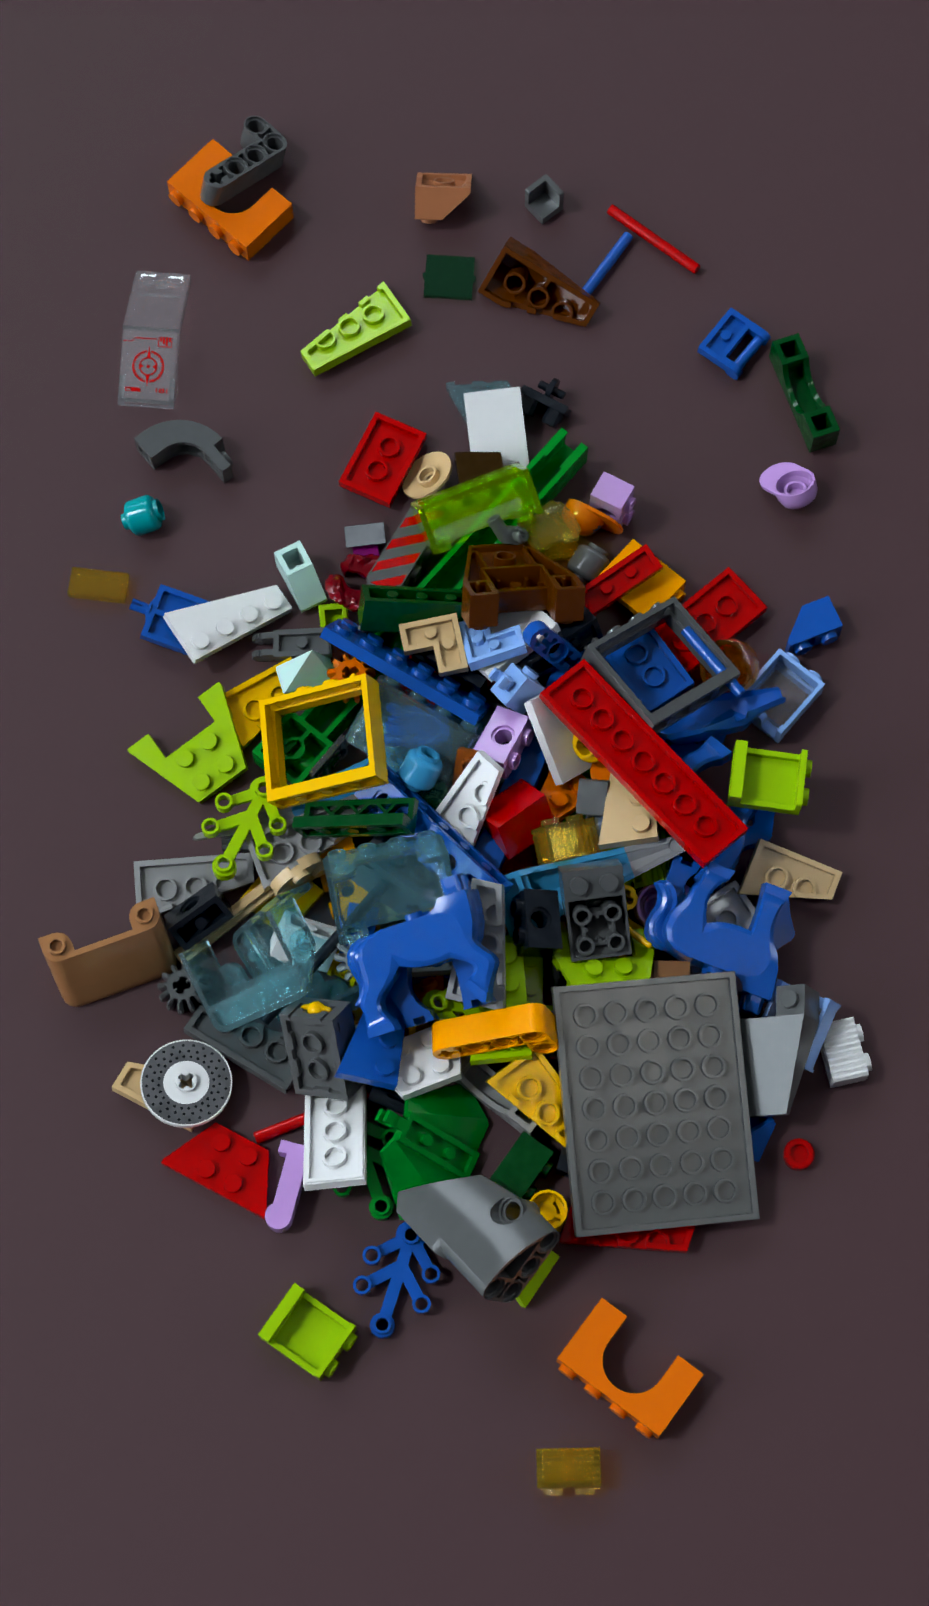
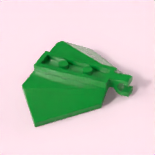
[375,1084,489,1220]

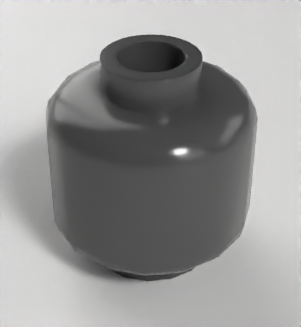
[567,542,610,586]

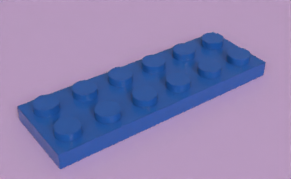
[320,618,491,726]

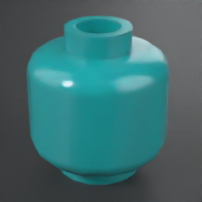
[121,494,165,536]

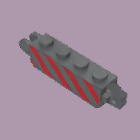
[366,491,449,587]

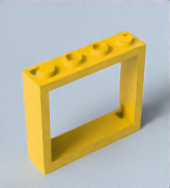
[259,673,388,809]

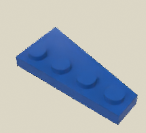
[334,994,406,1090]

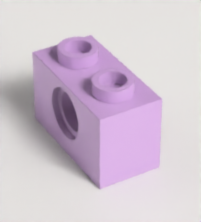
[589,471,636,526]
[473,706,534,779]

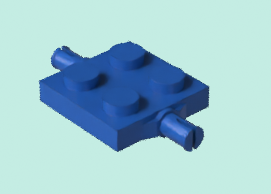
[129,584,210,656]

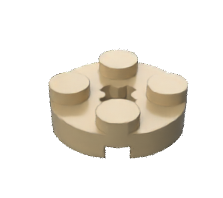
[270,852,329,902]

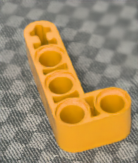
[432,1003,558,1059]

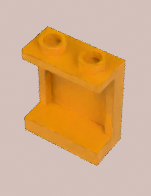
[599,539,686,615]

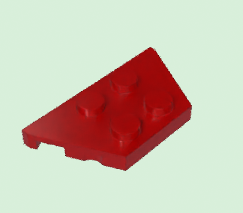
[161,1122,270,1220]

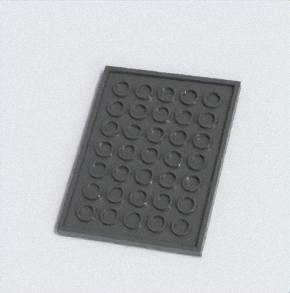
[551,971,760,1237]

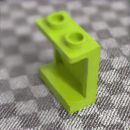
[727,740,812,815]
[258,1282,358,1381]

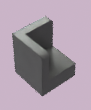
[525,174,564,225]

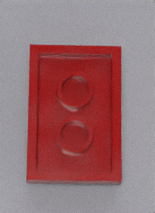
[339,412,427,508]

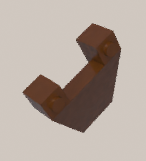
[461,543,586,630]

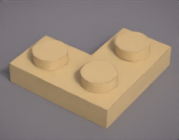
[398,613,469,677]

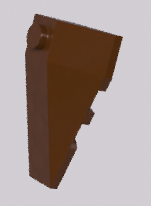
[477,236,600,327]

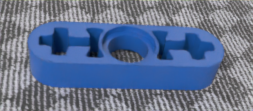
[523,620,583,674]

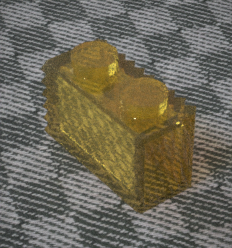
[531,814,602,865]
[536,1447,601,1496]

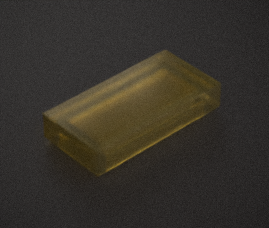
[68,567,130,604]

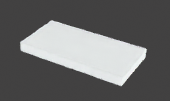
[303,1084,367,1191]

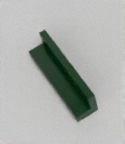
[292,797,419,838]

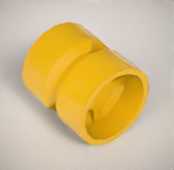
[530,1189,568,1232]

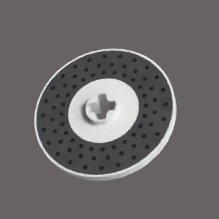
[140,1040,232,1128]

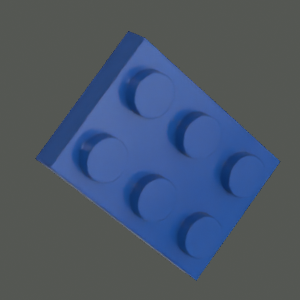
[604,629,695,713]

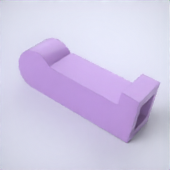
[265,1139,304,1233]

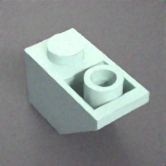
[274,540,327,613]

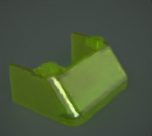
[410,463,544,554]

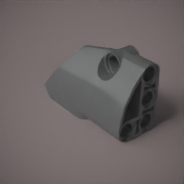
[396,1175,560,1303]

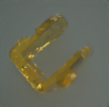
[517,500,581,561]

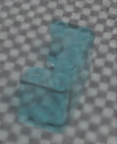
[344,674,484,792]

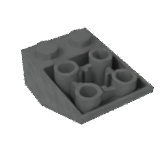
[558,858,632,962]

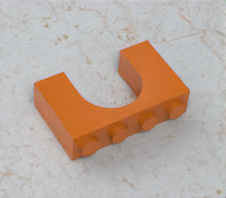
[167,139,294,261]
[556,1298,704,1439]

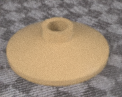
[402,452,452,499]

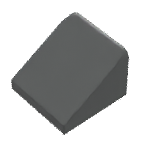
[576,778,609,816]

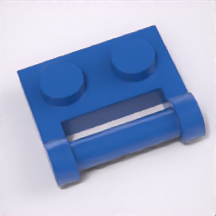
[697,307,771,380]

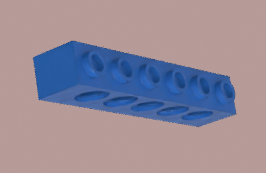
[354,765,514,895]

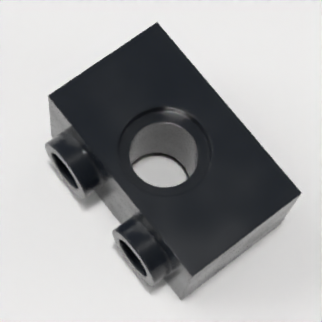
[164,881,234,951]
[510,889,563,958]

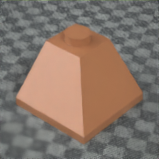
[415,172,472,224]

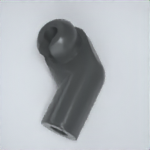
[487,514,529,545]

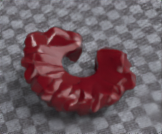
[325,554,379,612]

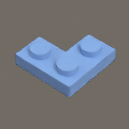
[459,621,528,671]

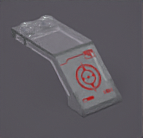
[118,271,191,409]

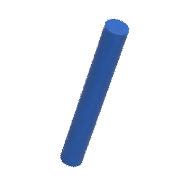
[582,232,633,295]
[681,626,746,698]

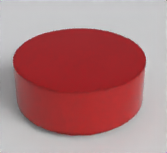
[783,1138,815,1171]

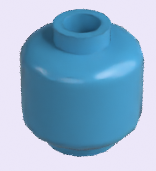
[399,746,443,792]

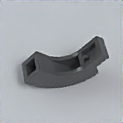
[134,420,233,484]

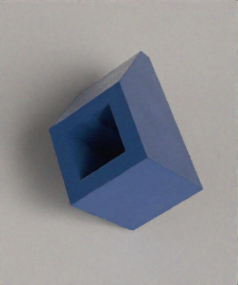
[785,595,843,656]

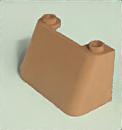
[38,897,177,1007]

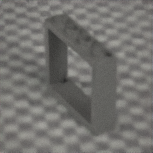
[580,596,741,734]

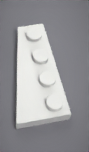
[163,585,292,664]
[428,750,504,868]

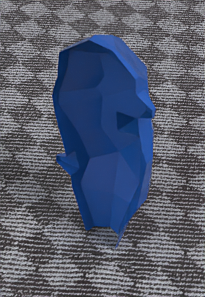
[658,687,786,745]

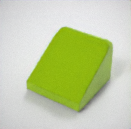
[318,603,349,627]

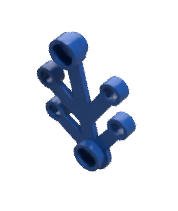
[353,1222,440,1339]

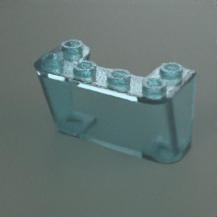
[322,830,452,946]

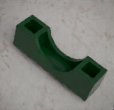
[769,333,840,453]

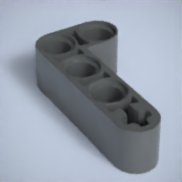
[200,116,287,206]

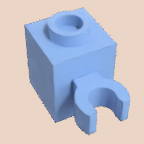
[488,662,545,715]

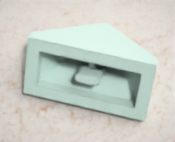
[276,650,333,694]

